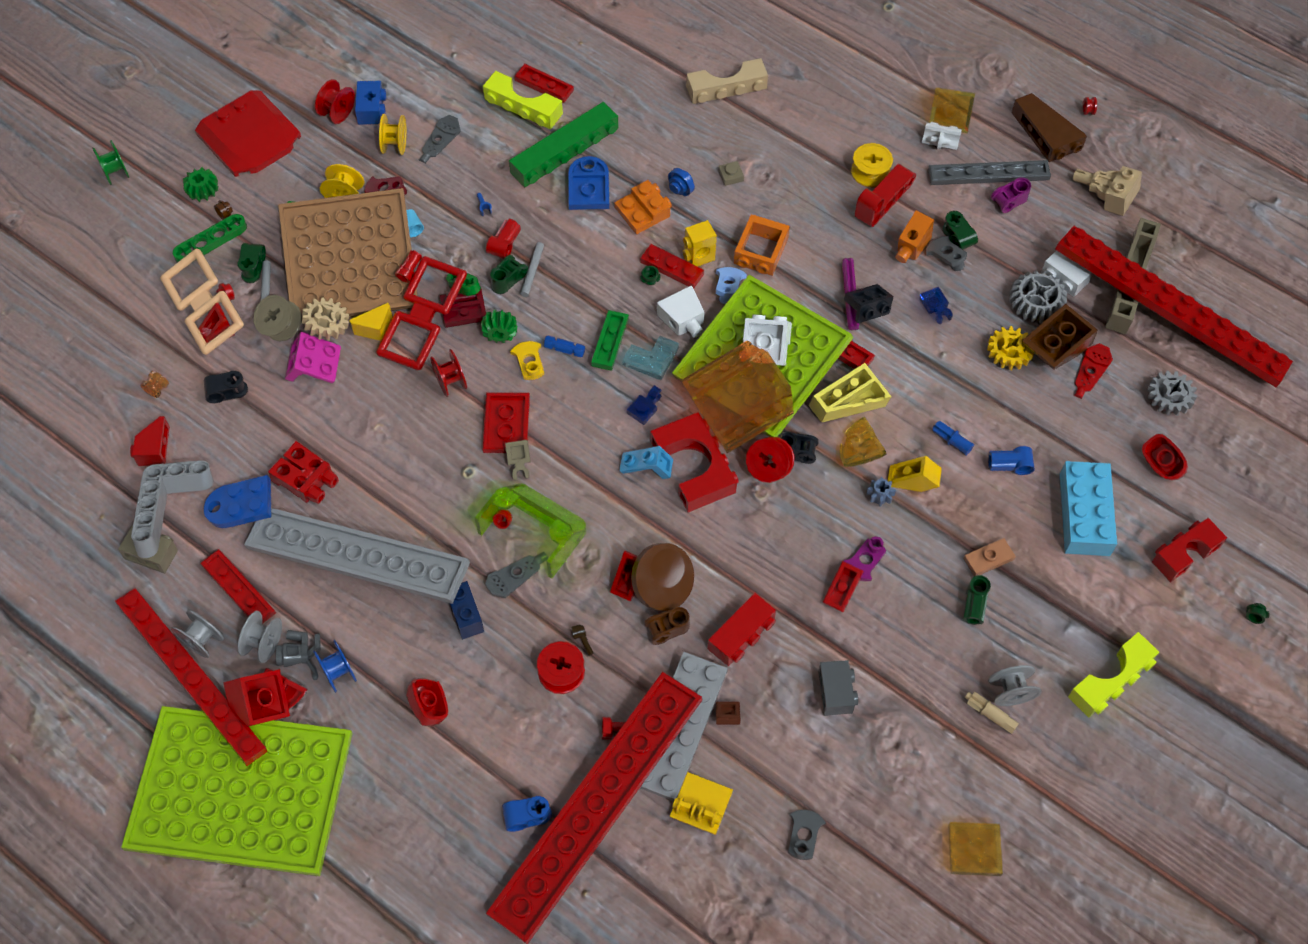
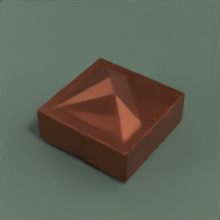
[716,702,741,725]

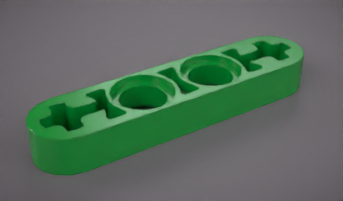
[172,214,247,263]

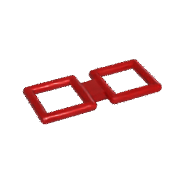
[376,256,467,371]

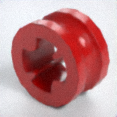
[1083,97,1097,115]

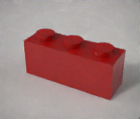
[707,593,776,667]

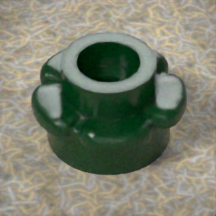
[640,266,661,285]
[1246,603,1270,624]

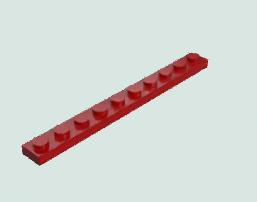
[115,588,267,766]

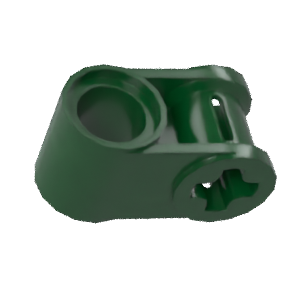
[942,211,978,250]
[238,243,266,283]
[490,254,528,294]

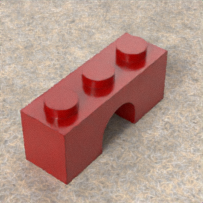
[1152,518,1227,583]

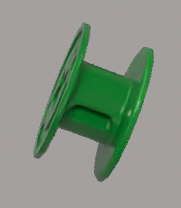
[92,140,129,185]

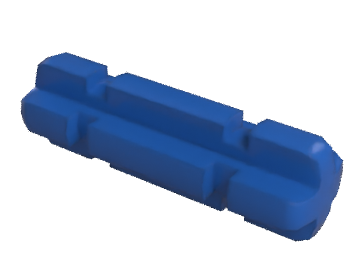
[544,335,585,357]

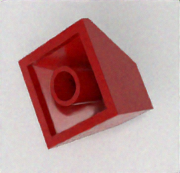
[223,669,290,727]

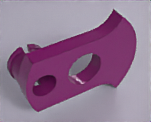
[843,536,886,581]

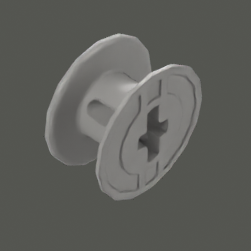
[171,610,224,658]
[238,611,282,663]
[988,665,1042,706]

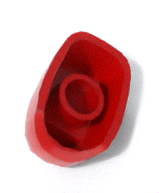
[1142,434,1188,480]
[407,678,448,727]

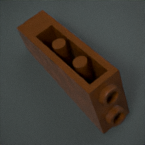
[1011,93,1087,162]

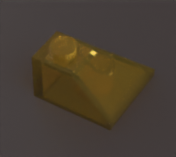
[929,87,975,133]

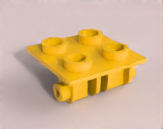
[670,772,733,835]

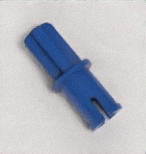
[932,421,975,456]

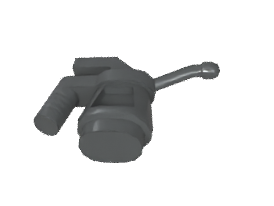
[276,630,321,680]

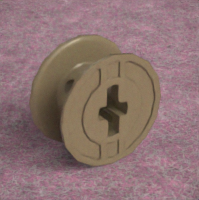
[254,295,302,342]

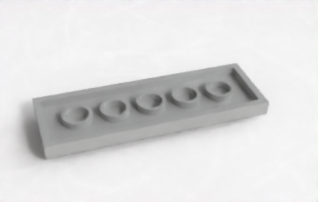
[640,652,728,801]

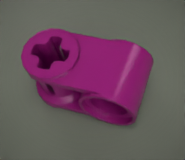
[991,178,1031,213]

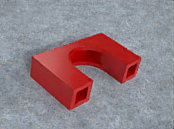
[650,412,739,512]

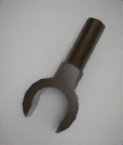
[571,625,594,656]

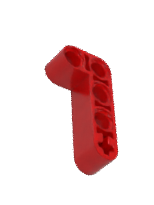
[855,164,916,227]

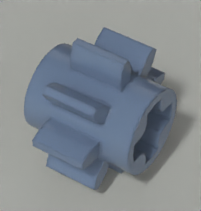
[867,477,896,507]

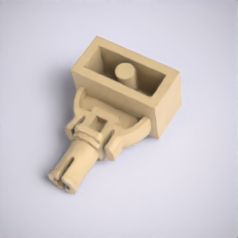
[1073,166,1142,216]

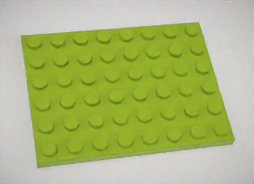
[121,706,353,876]

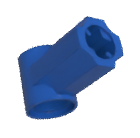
[988,446,1035,475]

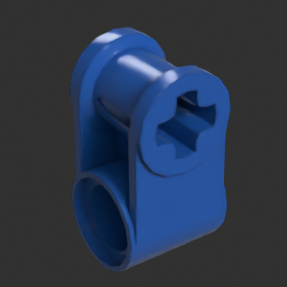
[502,796,552,832]

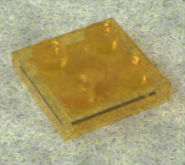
[948,822,1003,876]

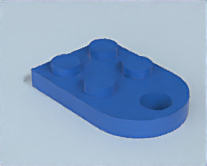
[568,156,610,210]
[204,475,271,528]

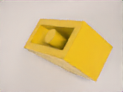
[888,456,942,492]

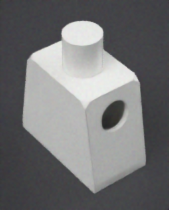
[657,286,704,338]

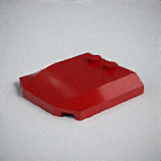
[195,90,301,177]

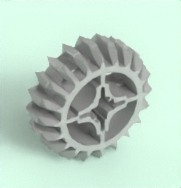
[1009,270,1067,324]

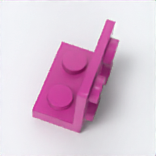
[285,332,341,383]

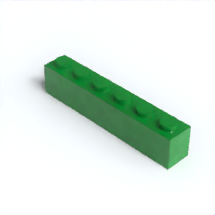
[509,102,619,188]

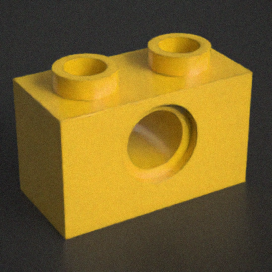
[682,220,717,266]

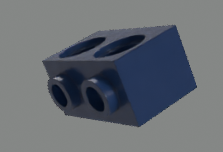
[449,581,484,640]

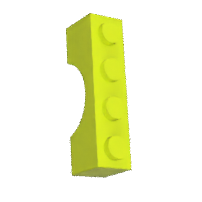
[483,71,563,130]
[1068,632,1159,718]

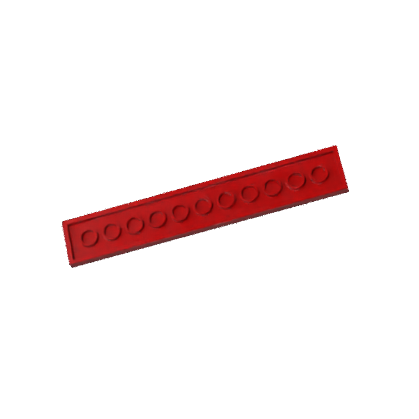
[1055,226,1293,388]
[486,672,703,944]

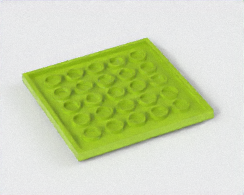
[672,275,853,437]

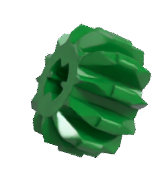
[183,167,219,203]
[481,310,518,343]

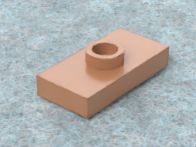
[964,538,1016,576]

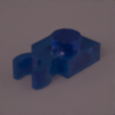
[919,287,953,324]

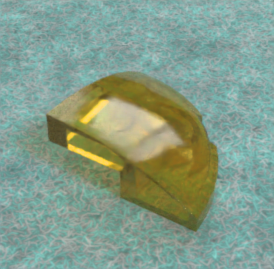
[840,417,887,467]

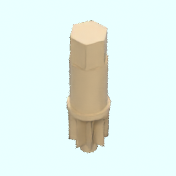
[965,692,1019,734]

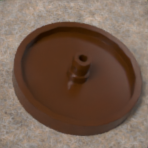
[631,543,694,611]

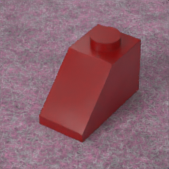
[130,416,170,466]

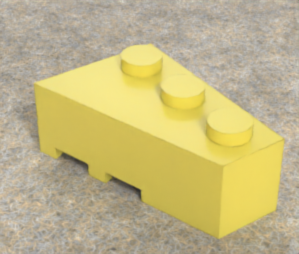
[809,363,892,422]

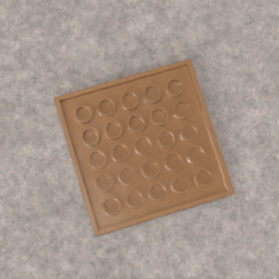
[278,188,418,318]

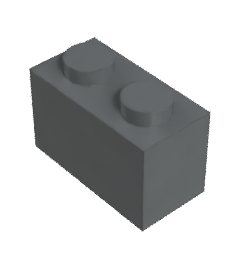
[818,660,858,716]

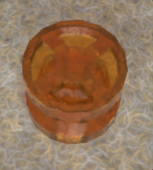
[140,371,169,398]

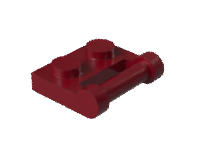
[440,289,486,328]

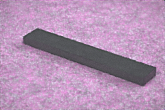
[928,160,1051,185]

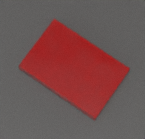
[483,392,530,453]

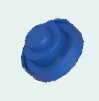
[668,168,695,196]

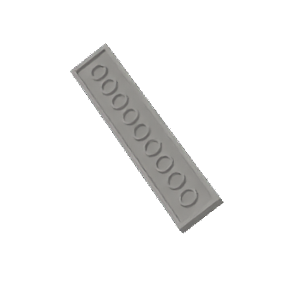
[244,508,470,604]

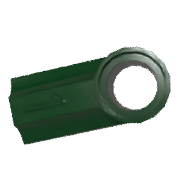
[963,575,991,625]

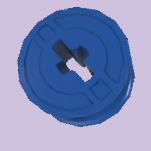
[313,640,357,693]

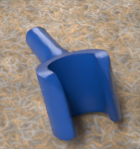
[477,193,492,216]

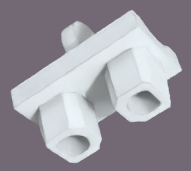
[922,122,962,150]

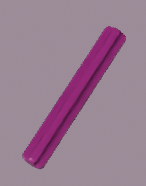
[842,258,860,330]

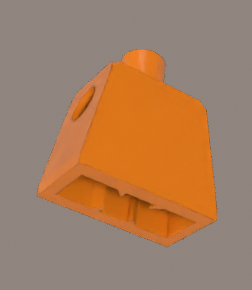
[895,210,934,263]

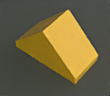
[349,303,393,341]

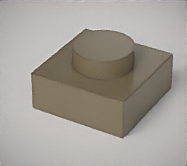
[718,161,744,186]

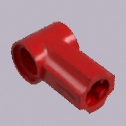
[486,218,521,259]

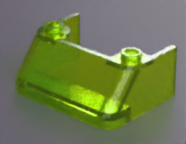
[475,483,586,579]

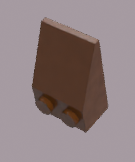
[1022,304,1098,370]

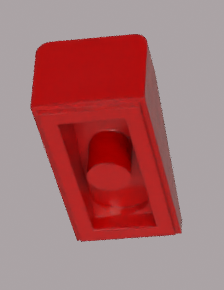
[823,561,864,613]

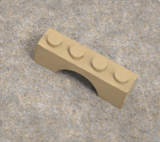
[686,58,768,104]

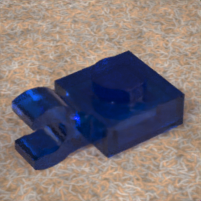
[627,385,662,425]

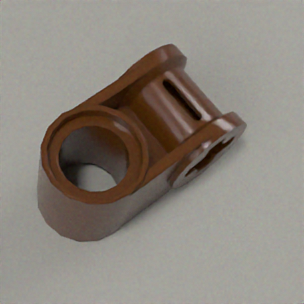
[644,607,690,645]

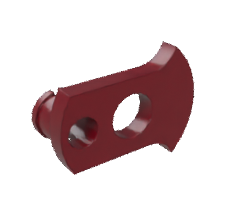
[364,176,407,195]

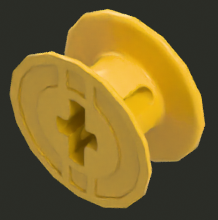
[379,114,407,155]
[851,143,893,187]
[319,164,365,198]

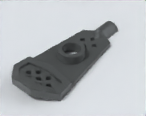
[419,115,461,164]
[485,552,549,598]

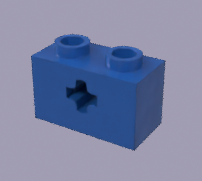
[355,81,386,125]

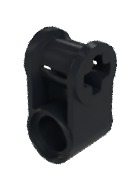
[203,371,248,404]
[778,431,819,464]

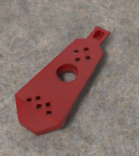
[1074,343,1113,399]

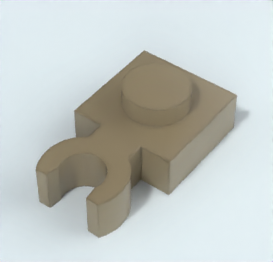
[505,440,531,480]

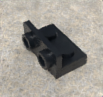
[844,284,894,323]

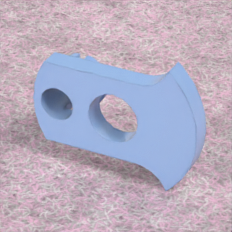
[716,267,747,304]

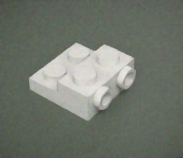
[741,315,792,366]

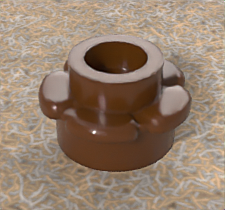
[214,200,233,220]

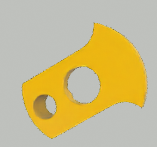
[510,341,544,380]

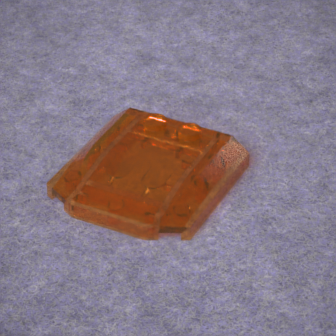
[681,341,794,453]

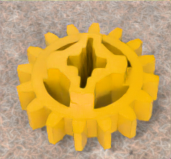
[987,326,1034,370]

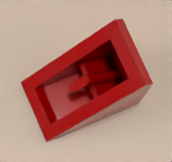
[198,303,235,343]
[610,551,638,601]

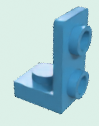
[620,446,673,479]

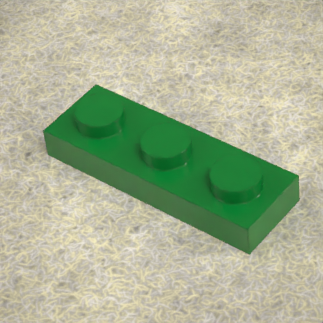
[591,310,629,371]

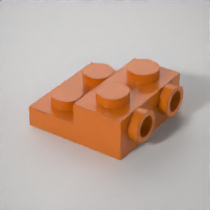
[614,180,672,235]

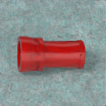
[395,250,422,283]

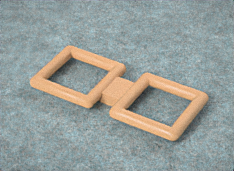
[160,249,244,355]

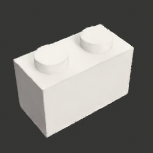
[1041,251,1093,297]

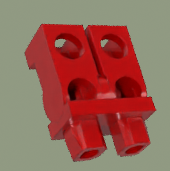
[268,441,339,504]

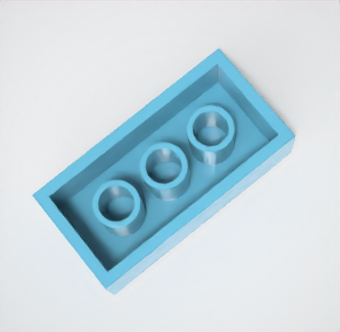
[1060,461,1117,556]

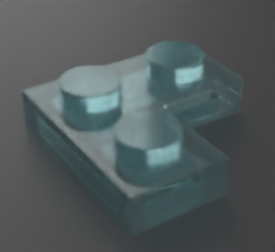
[622,336,679,380]

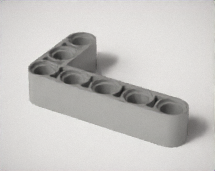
[131,460,214,558]

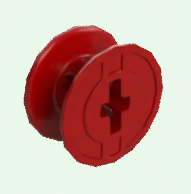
[315,79,355,124]
[430,349,467,397]
[746,437,795,483]
[537,641,585,694]

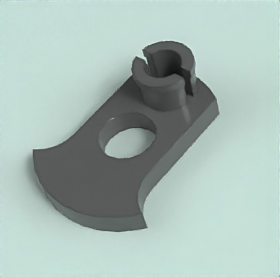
[926,236,967,271]
[788,810,826,860]

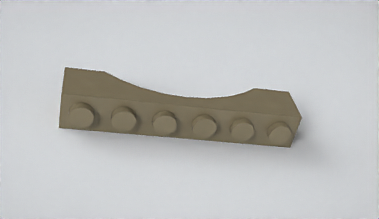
[1105,218,1161,335]

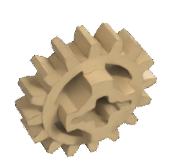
[302,297,349,341]

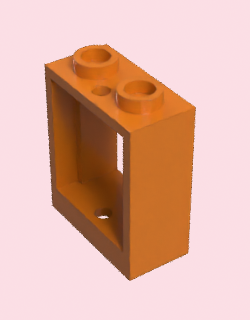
[734,214,790,276]

